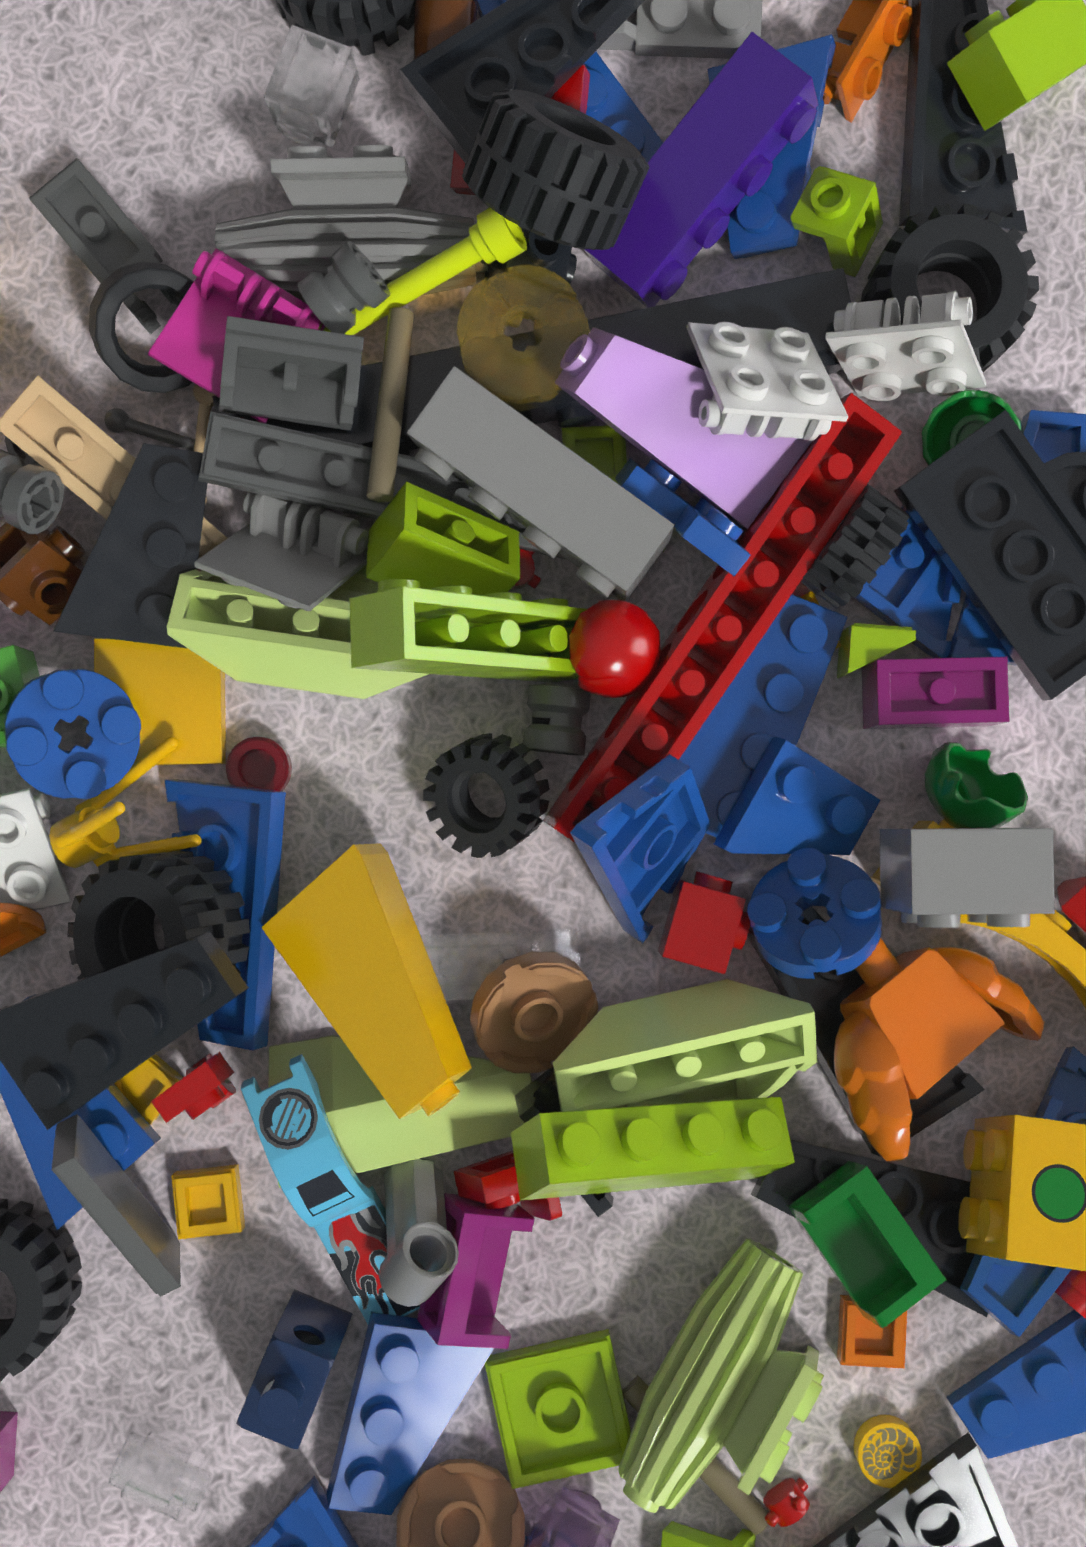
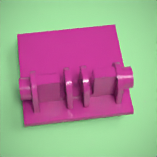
[148,248,326,424]

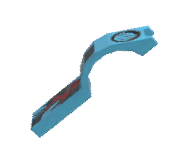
[241,1054,420,1324]

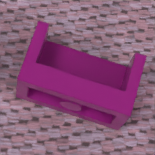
[861,657,1010,729]
[417,1193,535,1349]

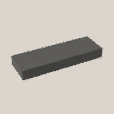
[52,1114,181,1297]

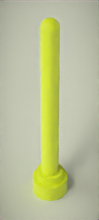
[323,207,527,335]

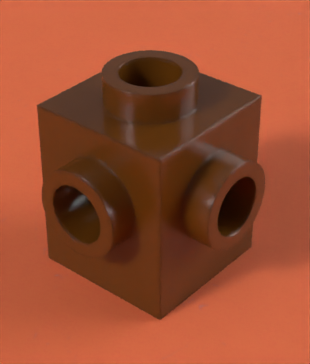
[0,522,86,626]

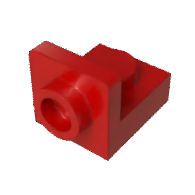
[453,1150,562,1221]

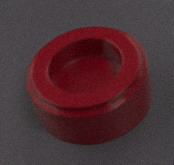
[226,737,292,791]

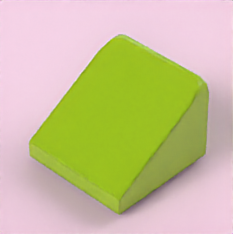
[837,623,916,678]

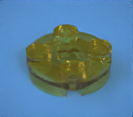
[457,265,590,404]

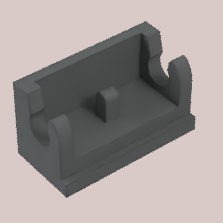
[219,316,364,430]

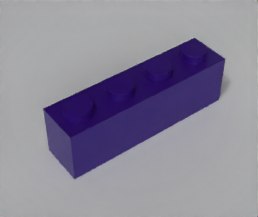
[584,32,819,308]

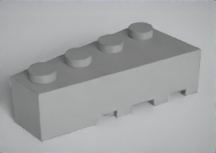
[407,366,674,601]

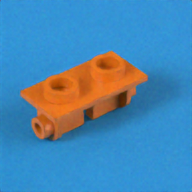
[823,0,913,123]

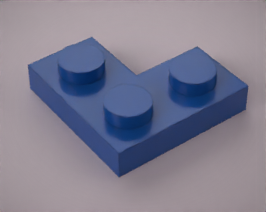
[615,458,751,576]

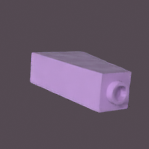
[554,327,812,529]

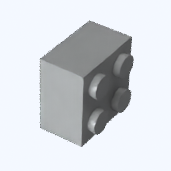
[880,828,1055,928]

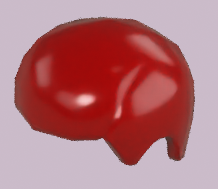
[569,600,661,698]

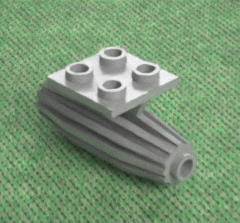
[214,145,488,302]

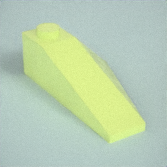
[268,1035,532,1188]

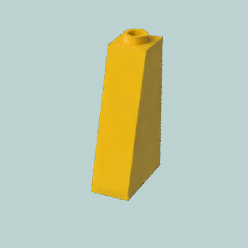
[261,843,472,1119]

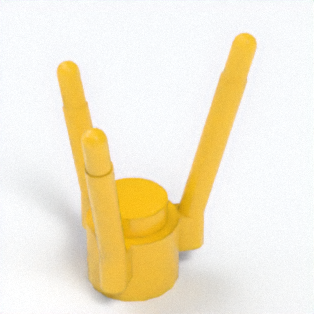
[49,736,202,868]

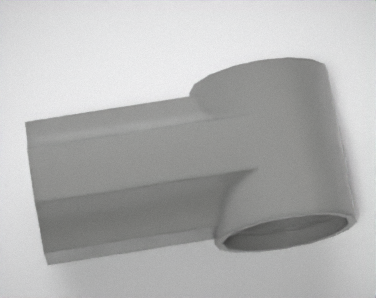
[379,1159,459,1307]

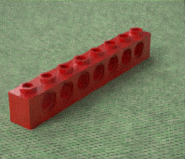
[543,393,902,843]

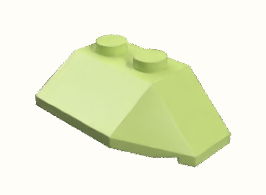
[167,565,428,699]
[553,979,817,1112]

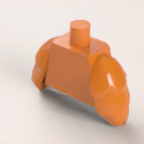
[834,937,1045,1161]

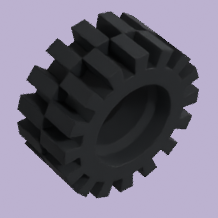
[800,483,909,608]
[423,733,550,858]

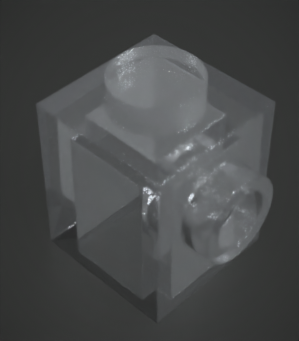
[264,25,359,147]

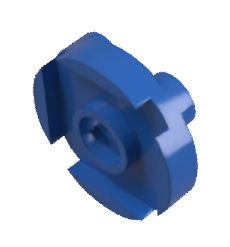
[4,669,141,799]
[747,848,882,979]

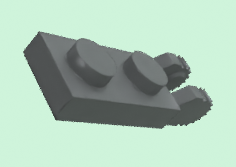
[29,158,181,335]

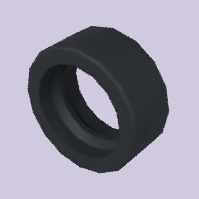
[89,262,194,393]

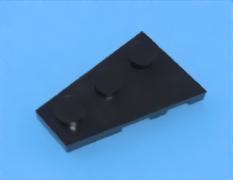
[53,443,208,648]

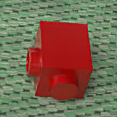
[658,871,750,974]

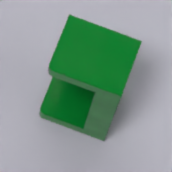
[788,1161,946,1328]

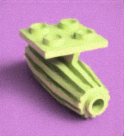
[618,1238,824,1513]

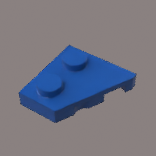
[854,505,962,658]

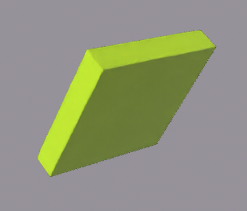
[485,1329,631,1489]

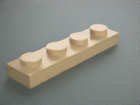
[0,375,228,572]

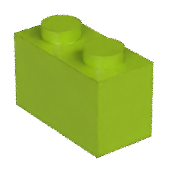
[947,0,1086,131]
[366,481,520,596]

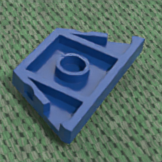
[570,754,710,944]

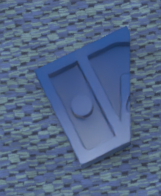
[713,736,881,855]

